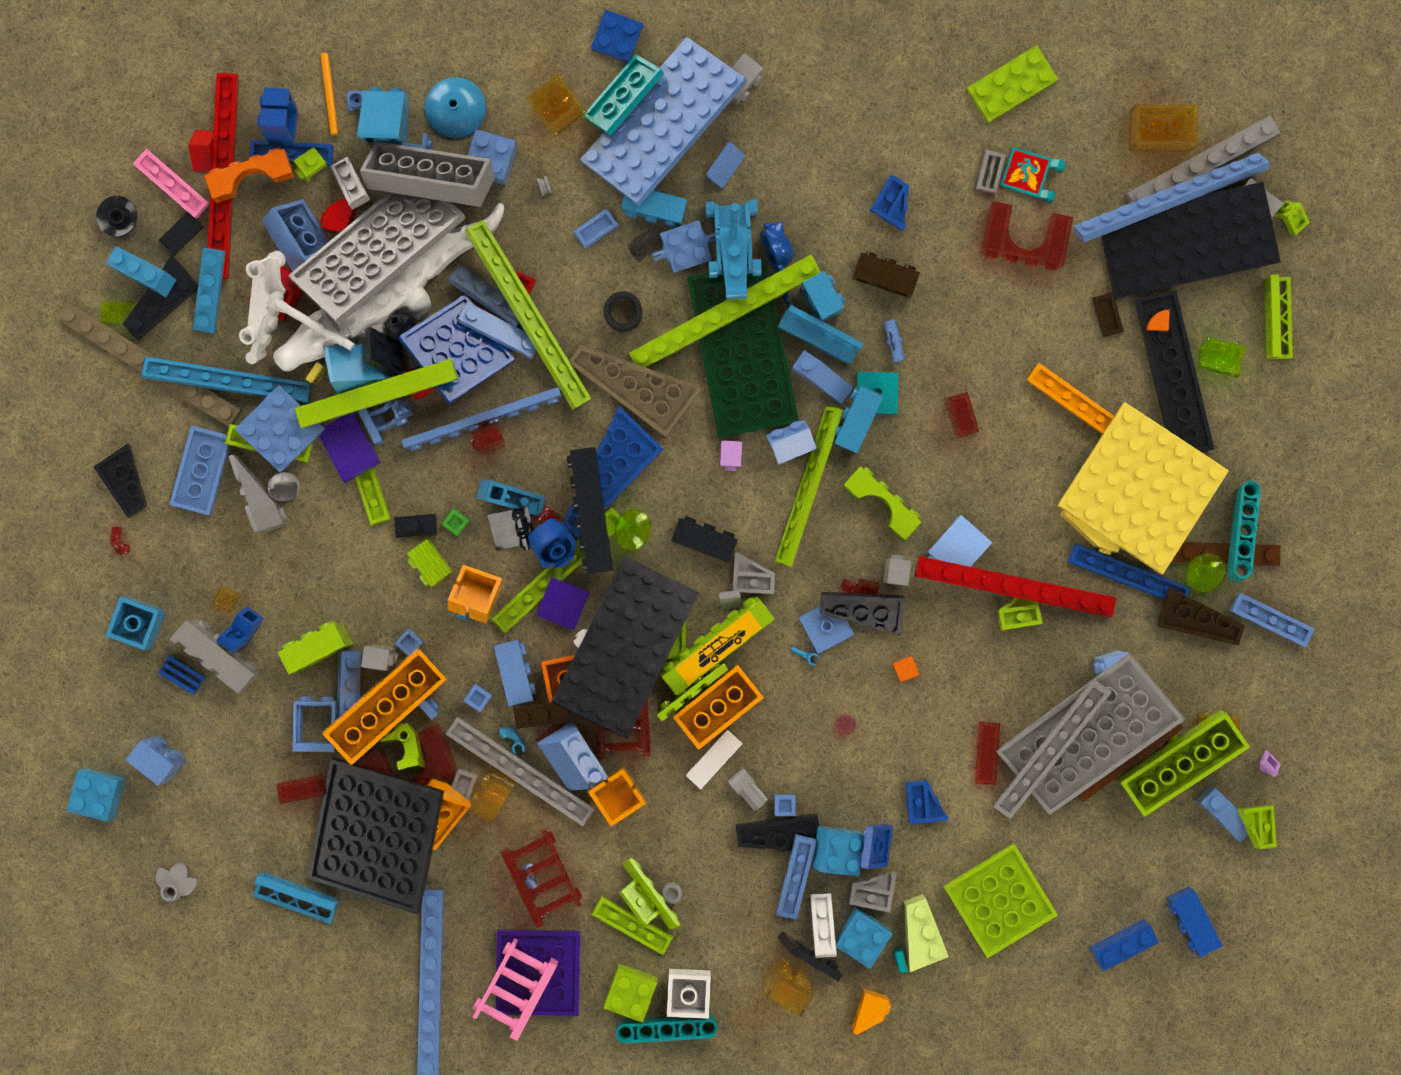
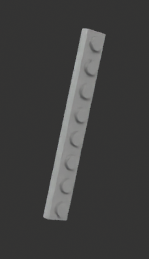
[1126,115,1280,203]
[993,679,1111,819]
[446,717,595,826]

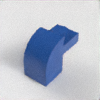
[217,607,264,653]

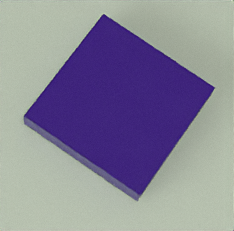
[536,577,590,630]

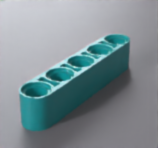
[1227,480,1261,583]
[616,1015,718,1043]

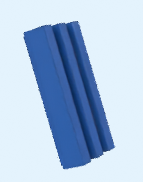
[158,655,206,694]

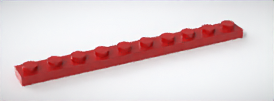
[208,73,239,279]
[914,556,1116,618]

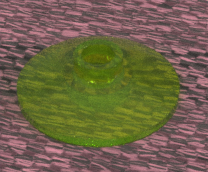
[615,509,651,550]
[1186,553,1226,593]

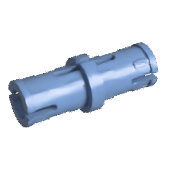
[883,320,906,363]

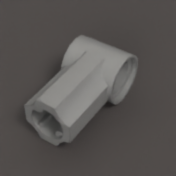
[728,768,768,811]

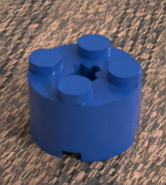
[528,519,577,569]

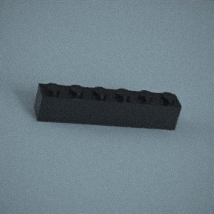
[567,447,614,574]

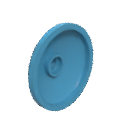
[425,77,486,139]

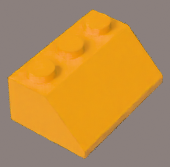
[427,779,472,850]

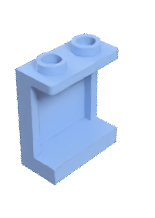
[926,515,992,567]

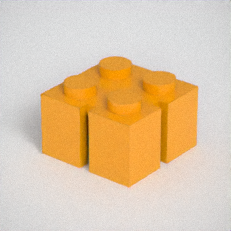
[448,565,502,624]
[588,766,646,826]

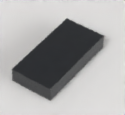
[158,211,204,256]

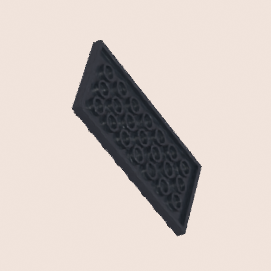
[1101,182,1281,299]
[551,556,699,740]

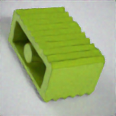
[407,539,453,587]

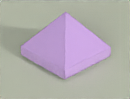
[1260,750,1281,777]

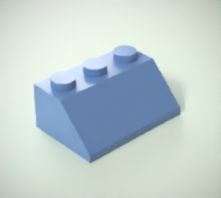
[261,199,329,271]
[537,721,608,791]

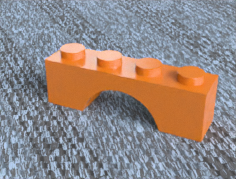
[204,148,295,203]

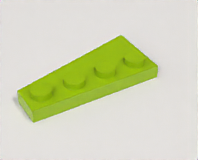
[657,662,729,721]

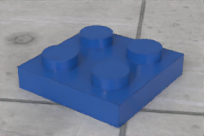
[591,9,644,63]
[860,824,893,869]

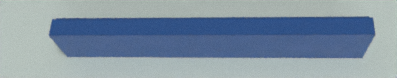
[1067,543,1191,599]

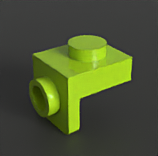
[294,147,327,183]

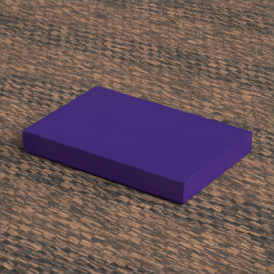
[319,413,381,484]

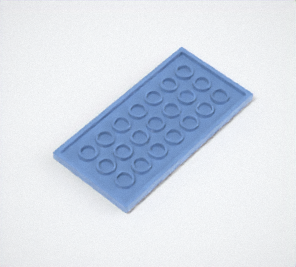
[580,37,747,206]

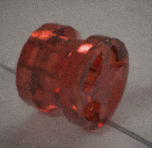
[536,505,561,523]

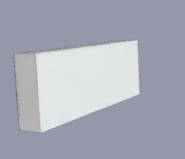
[686,729,743,789]
[810,893,837,958]

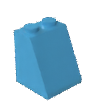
[357,88,409,145]
[323,345,391,394]

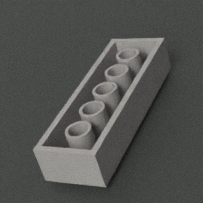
[360,141,495,207]

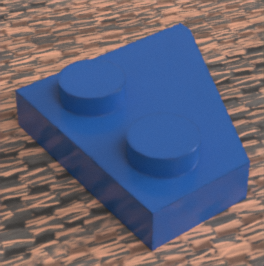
[869,174,909,231]
[905,780,948,824]

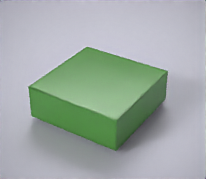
[441,508,471,537]

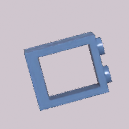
[293,696,337,752]

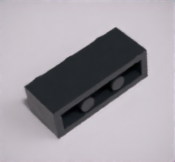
[671,516,738,563]

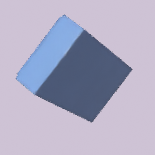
[573,208,619,249]

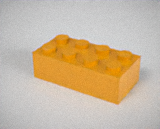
[673,664,764,750]

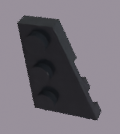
[93,444,147,518]

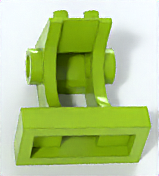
[381,723,427,773]

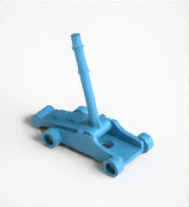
[706,199,761,300]

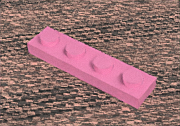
[133,149,210,219]

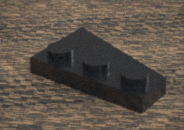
[778,931,843,982]

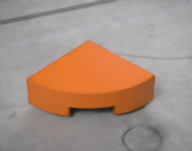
[1146,310,1170,332]

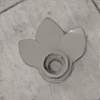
[156,862,198,902]

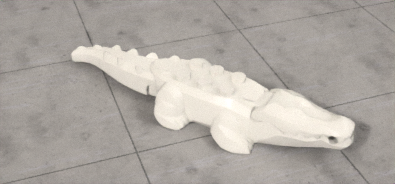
[273,203,504,372]

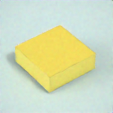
[306,362,327,385]

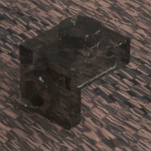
[628,228,663,262]

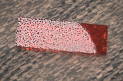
[975,721,1000,785]

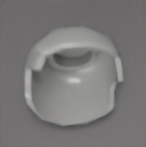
[268,472,300,501]

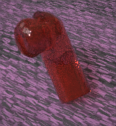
[110,526,130,555]

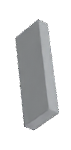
[330,157,370,210]

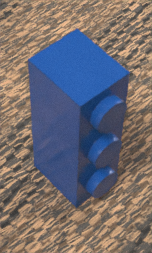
[1167,886,1223,957]
[1089,919,1159,971]

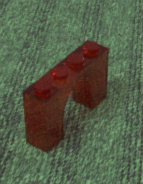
[980,201,1073,271]
[360,723,458,785]

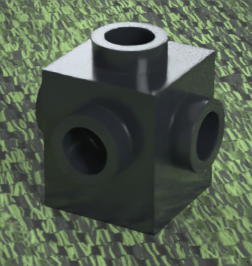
[385,310,417,342]

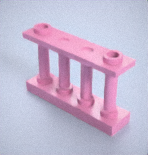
[472,938,559,1041]

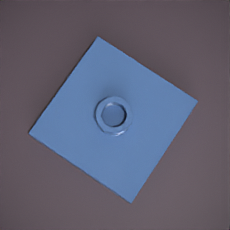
[799,606,854,654]

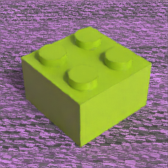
[604,963,658,1023]

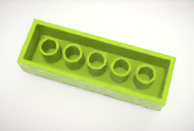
[1116,710,1250,817]

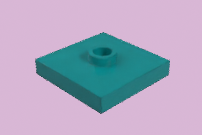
[856,372,898,414]

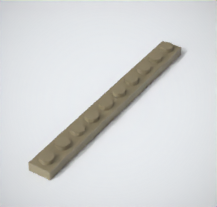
[56,302,242,427]

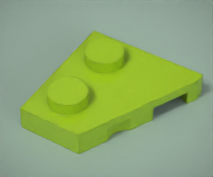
[997,598,1043,631]
[1238,805,1277,849]

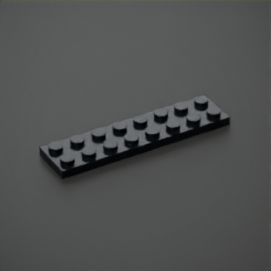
[1134,290,1215,452]

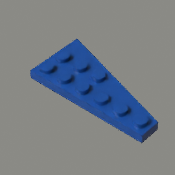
[563,406,664,538]

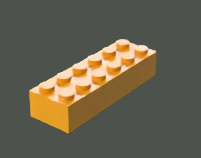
[322,647,447,765]

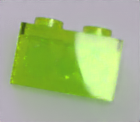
[1198,337,1247,378]

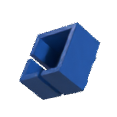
[257,88,298,146]

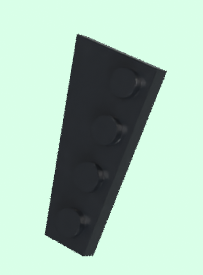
[122,256,198,340]
[820,592,905,636]
[735,813,819,851]

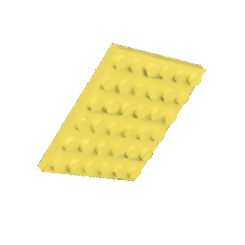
[1057,402,1229,574]

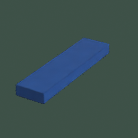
[250,140,334,166]

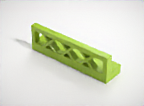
[1264,274,1293,359]

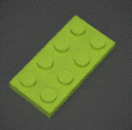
[966,45,1058,124]

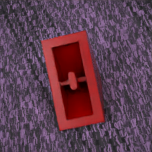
[188,130,213,172]

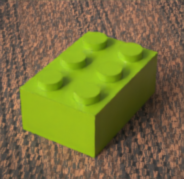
[277,621,353,675]

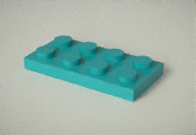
[582,54,664,136]

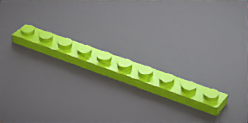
[465,220,591,410]
[629,254,821,368]

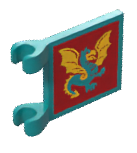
[1000,147,1066,203]

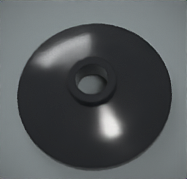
[96,196,138,237]

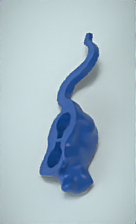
[760,222,794,307]

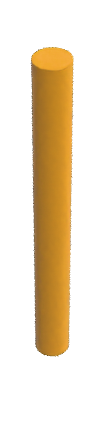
[320,53,339,136]

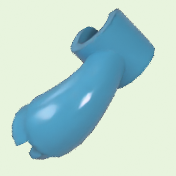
[499,727,526,754]

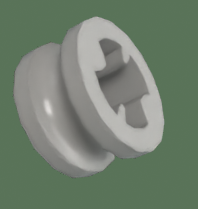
[537,176,552,197]

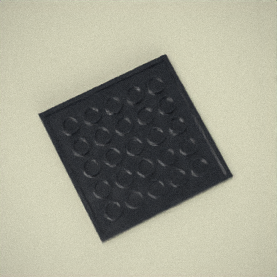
[307,758,444,914]

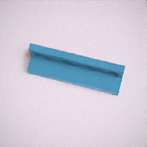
[777,305,864,365]
[253,872,340,924]

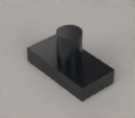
[394,514,438,538]

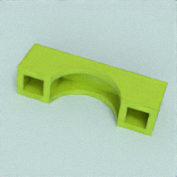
[842,466,921,541]

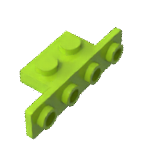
[619,858,680,930]

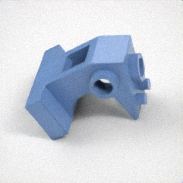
[358,397,413,445]

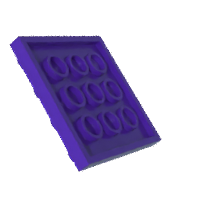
[495,929,581,1016]

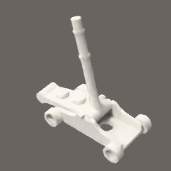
[239,251,355,364]

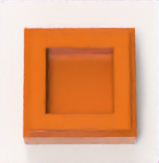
[892,656,920,683]

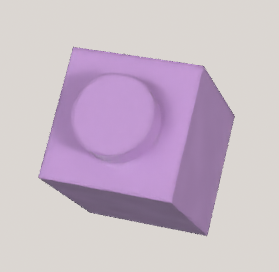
[720,441,742,471]

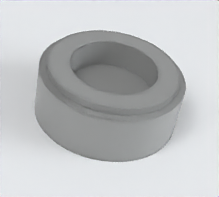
[662,882,682,904]

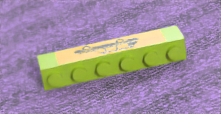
[660,596,775,696]

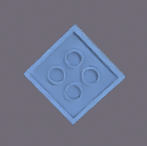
[235,385,325,473]

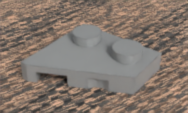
[733,552,775,594]

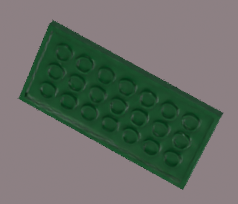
[687,261,799,438]

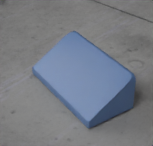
[706,142,746,189]

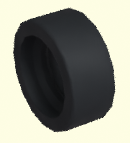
[603,291,643,332]

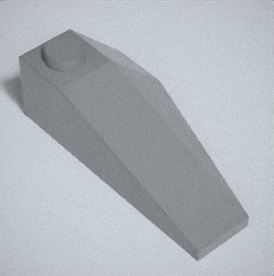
[229,455,288,533]

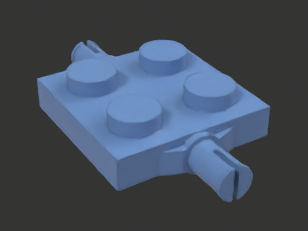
[651,220,716,273]

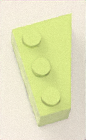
[904,894,949,972]

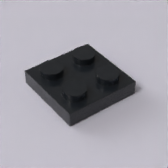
[365,327,403,377]

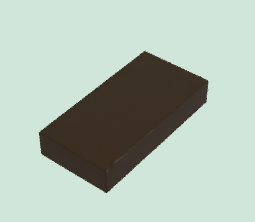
[1092,292,1124,338]

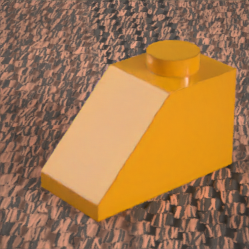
[852,988,891,1035]

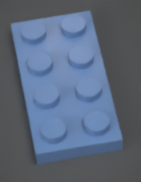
[169,425,230,516]

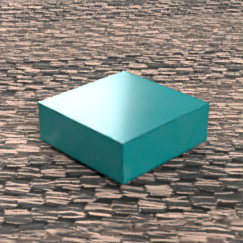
[893,947,908,973]

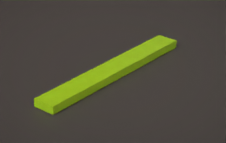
[295,359,458,428]
[775,406,843,567]
[491,507,626,634]

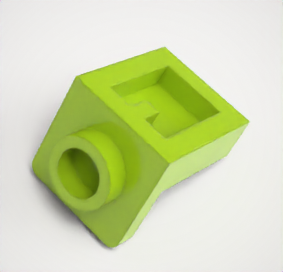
[1274,201,1310,235]

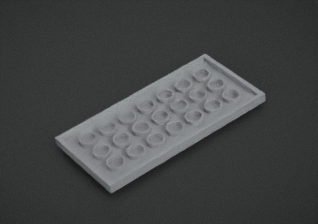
[288,192,466,325]
[996,652,1185,815]

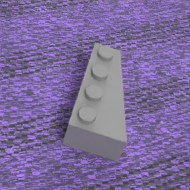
[169,619,259,693]

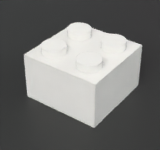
[667,969,711,1018]

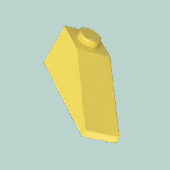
[1061,511,1120,555]

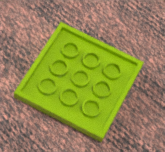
[943,843,1058,959]

